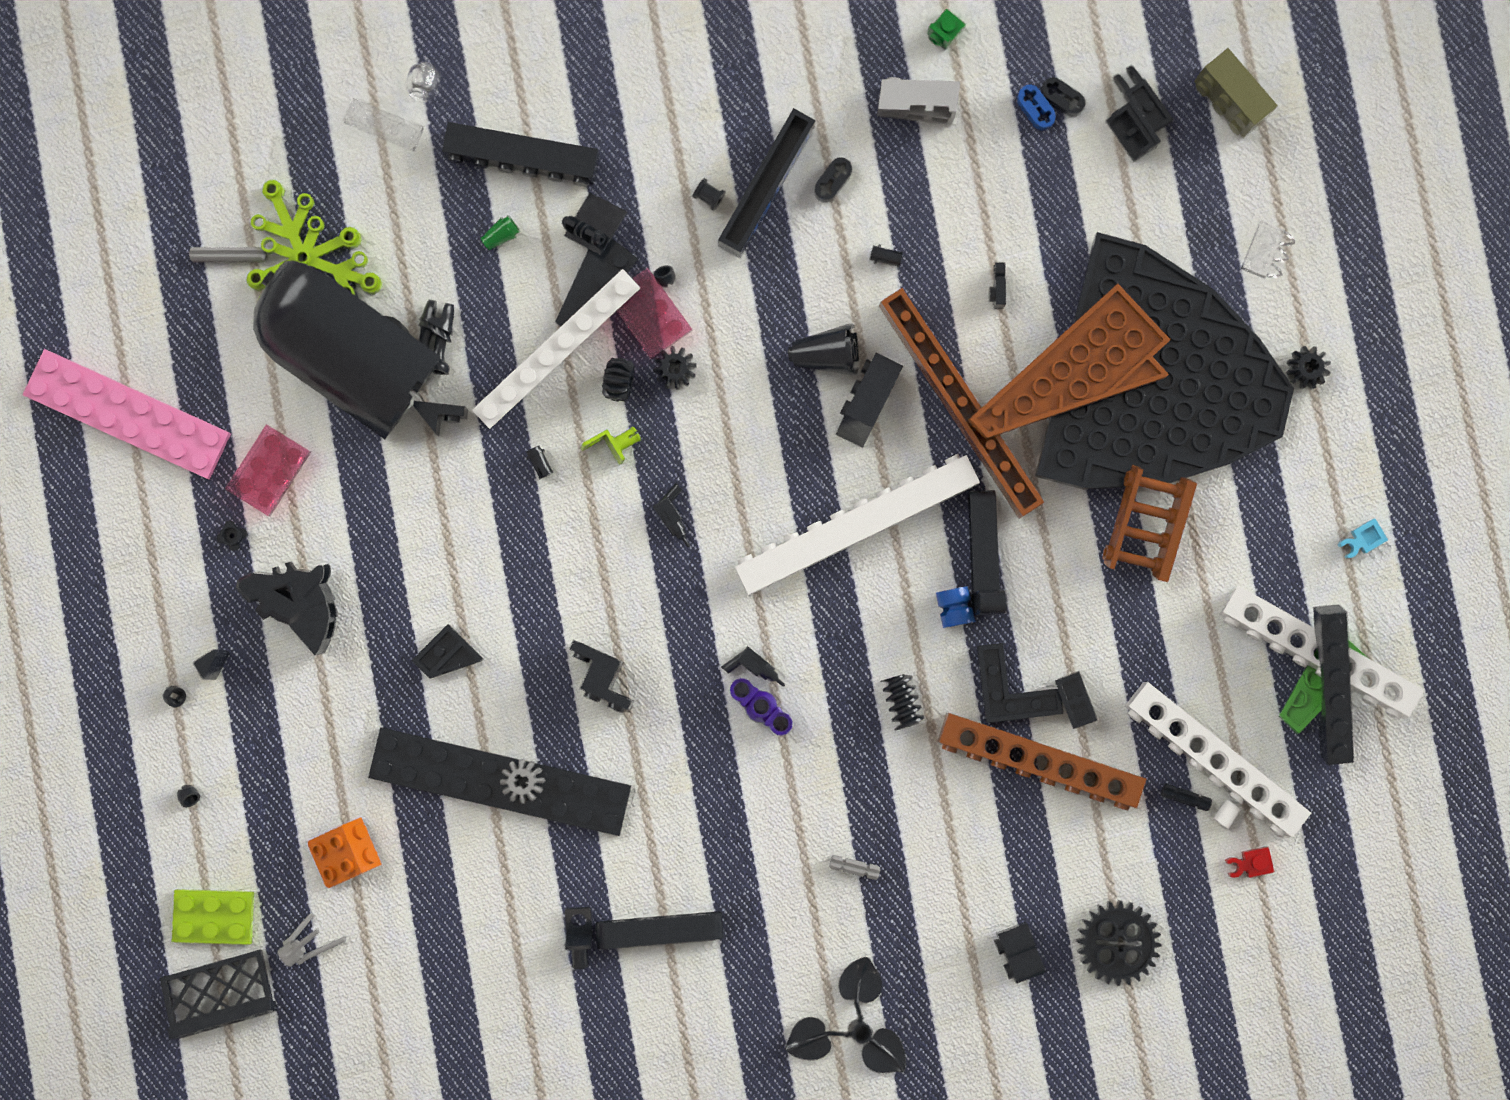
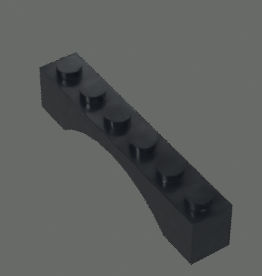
[1313,604,1354,765]

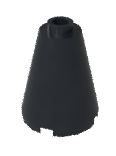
[788,324,859,375]

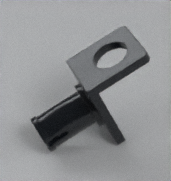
[565,907,593,969]

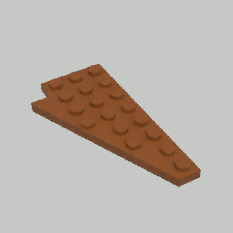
[968,284,1170,439]

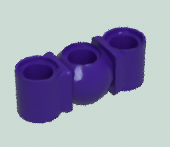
[730,678,793,735]

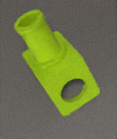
[580,427,641,465]

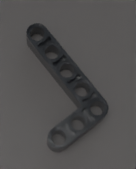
[968,490,1007,616]

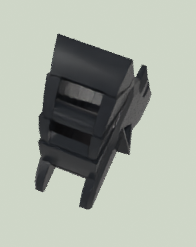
[236,561,338,656]

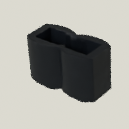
[994,922,1046,984]

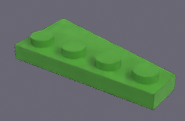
[1278,641,1369,734]

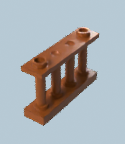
[1102,465,1197,582]

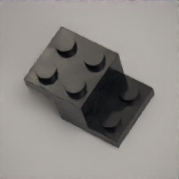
[569,640,634,713]

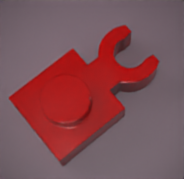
[1225,846,1275,878]

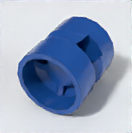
[936,586,975,628]

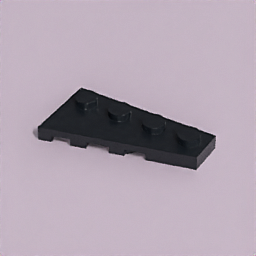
[555,238,639,327]

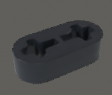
[1041,77,1085,117]
[814,157,852,203]

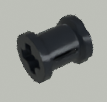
[692,178,726,211]

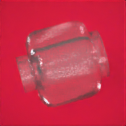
[405,62,441,102]

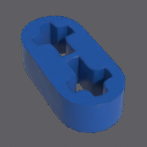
[1017,85,1056,130]

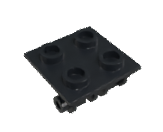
[562,192,627,256]

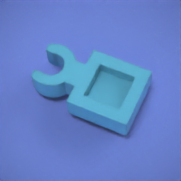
[1338,518,1388,559]

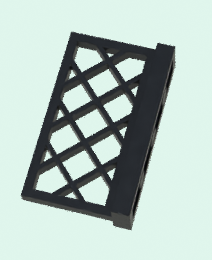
[160,949,278,1040]

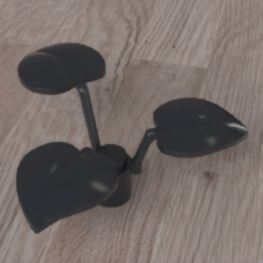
[785,957,906,1073]

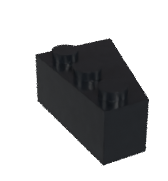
[836,353,903,448]

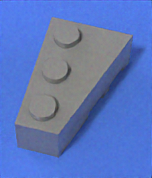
[877,77,960,125]

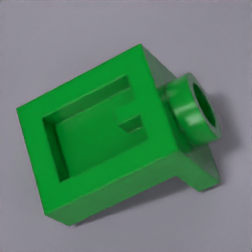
[927,8,966,50]

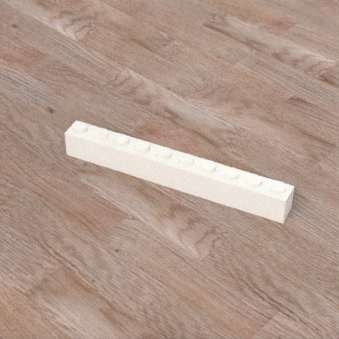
[735,454,980,596]

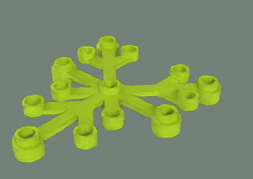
[247,180,382,300]

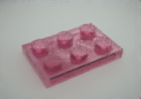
[616,268,692,360]
[225,424,311,517]

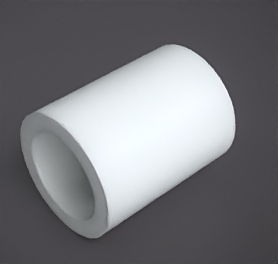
[1213,800,1241,829]

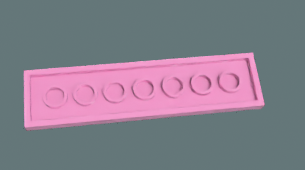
[22,349,231,480]

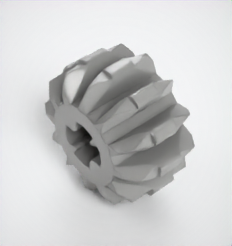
[500,759,545,804]

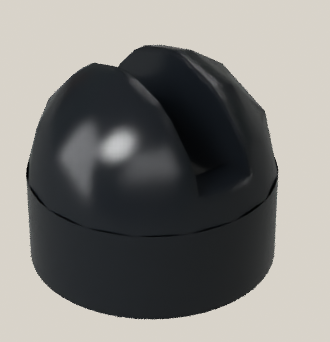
[654,265,676,288]
[162,686,186,708]
[177,785,200,808]

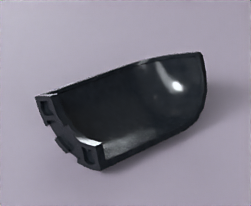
[253,261,441,439]

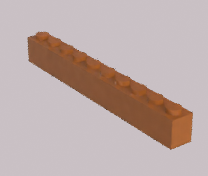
[879,288,1044,519]

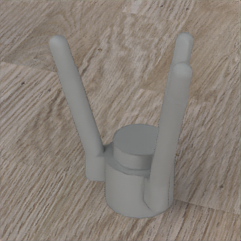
[278,914,346,967]

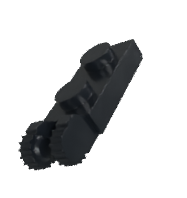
[1113,65,1173,133]

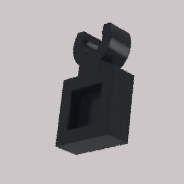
[988,262,1006,309]

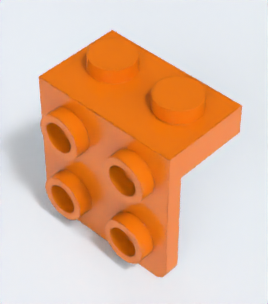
[308,817,382,888]

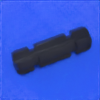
[1161,783,1212,811]

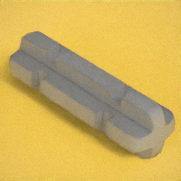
[829,855,880,880]

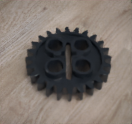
[1076,900,1162,986]

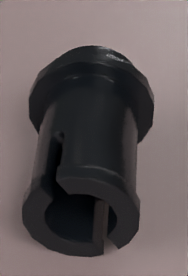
[869,244,903,268]
[526,445,554,480]

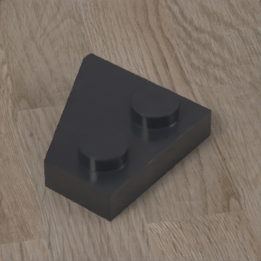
[411,624,484,679]

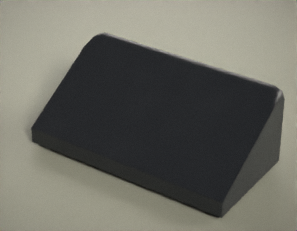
[193,649,230,680]

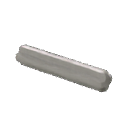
[189,247,266,262]

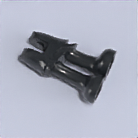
[418,299,454,375]

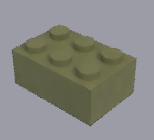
[1194,48,1278,138]

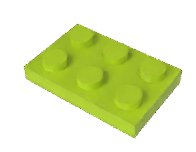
[172,889,254,944]

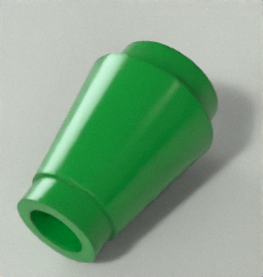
[481,215,520,250]

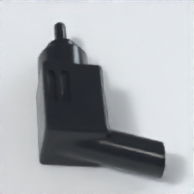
[653,483,690,547]
[721,646,785,687]

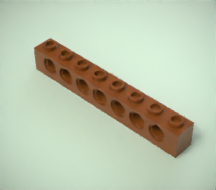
[937,713,1146,811]

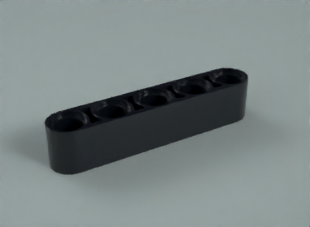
[595,911,724,949]

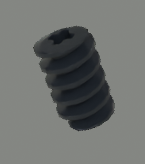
[880,674,925,731]

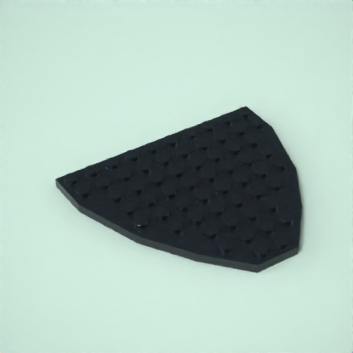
[1035,232,1294,490]

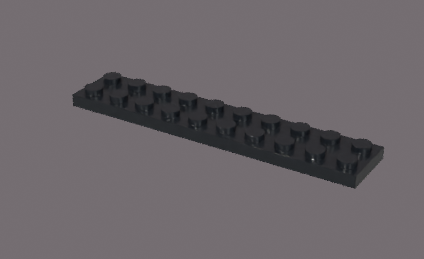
[368,727,632,836]

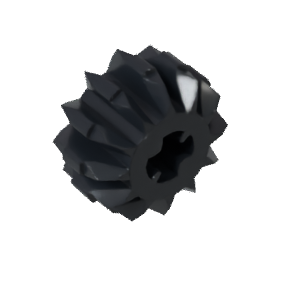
[653,346,697,390]
[1286,346,1331,390]
[602,357,635,402]

